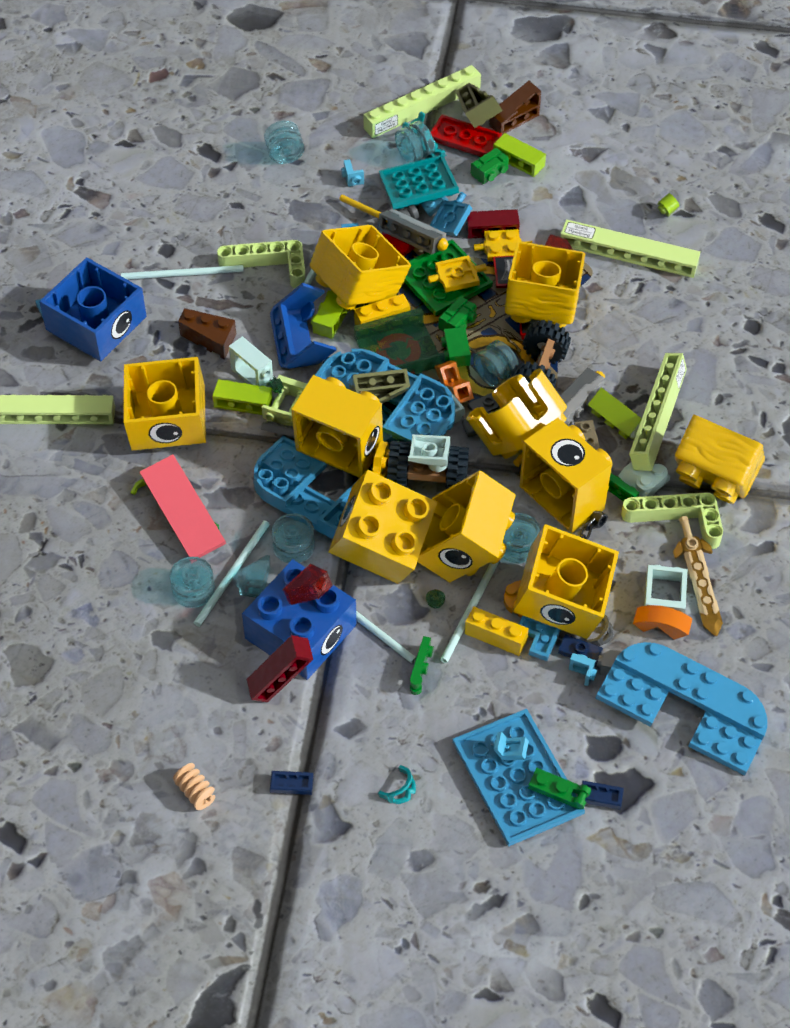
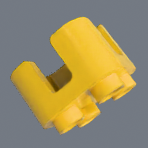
[466,369,567,459]

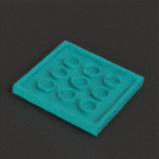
[379,155,459,210]

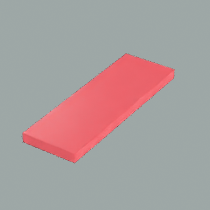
[140,454,226,562]

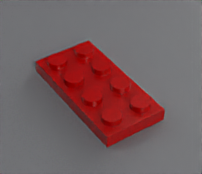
[429,114,502,157]

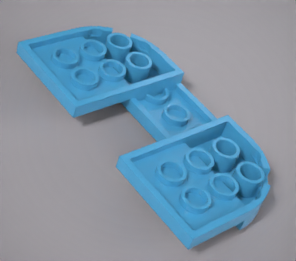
[315,349,456,444]
[253,436,358,539]
[595,642,768,776]

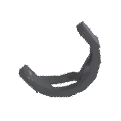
[587,614,613,646]

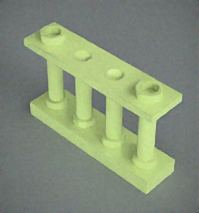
[262,375,307,426]

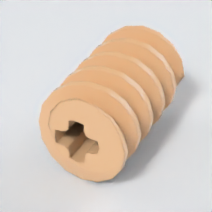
[173,763,215,810]

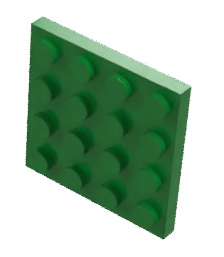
[404,239,493,316]

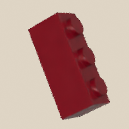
[466,209,520,239]

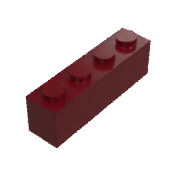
[247,635,313,702]

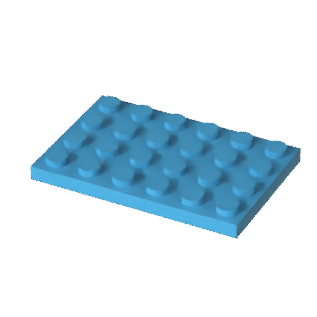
[452,708,585,847]

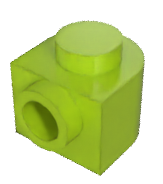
[657,193,679,217]

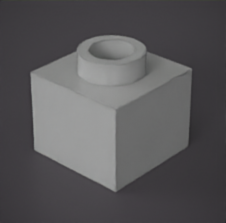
[597,648,621,676]

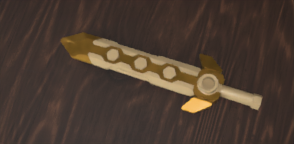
[673,516,723,636]

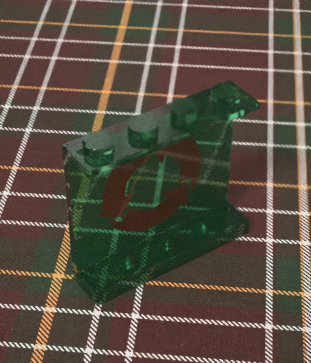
[354,308,444,374]

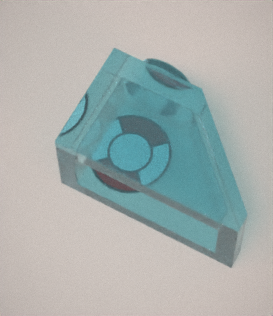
[236,555,271,598]

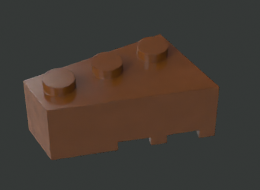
[489,80,541,135]
[178,308,236,360]

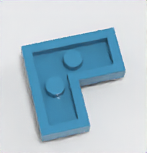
[519,616,561,661]

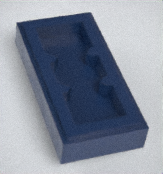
[558,634,603,667]
[270,771,314,795]
[581,780,624,810]

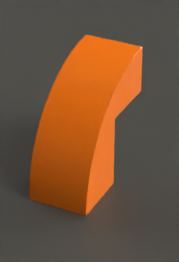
[435,361,474,403]
[633,605,692,640]

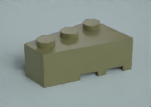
[455,83,503,128]
[348,369,410,403]

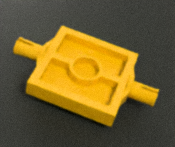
[474,229,533,262]
[428,255,487,292]
[372,441,390,478]

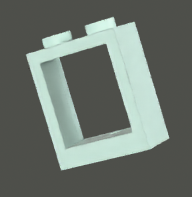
[229,336,273,387]
[644,565,688,613]

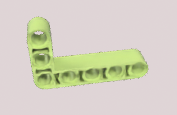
[217,240,306,288]
[621,492,723,549]

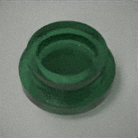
[269,376,284,394]
[426,589,445,609]

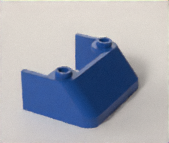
[270,283,337,369]

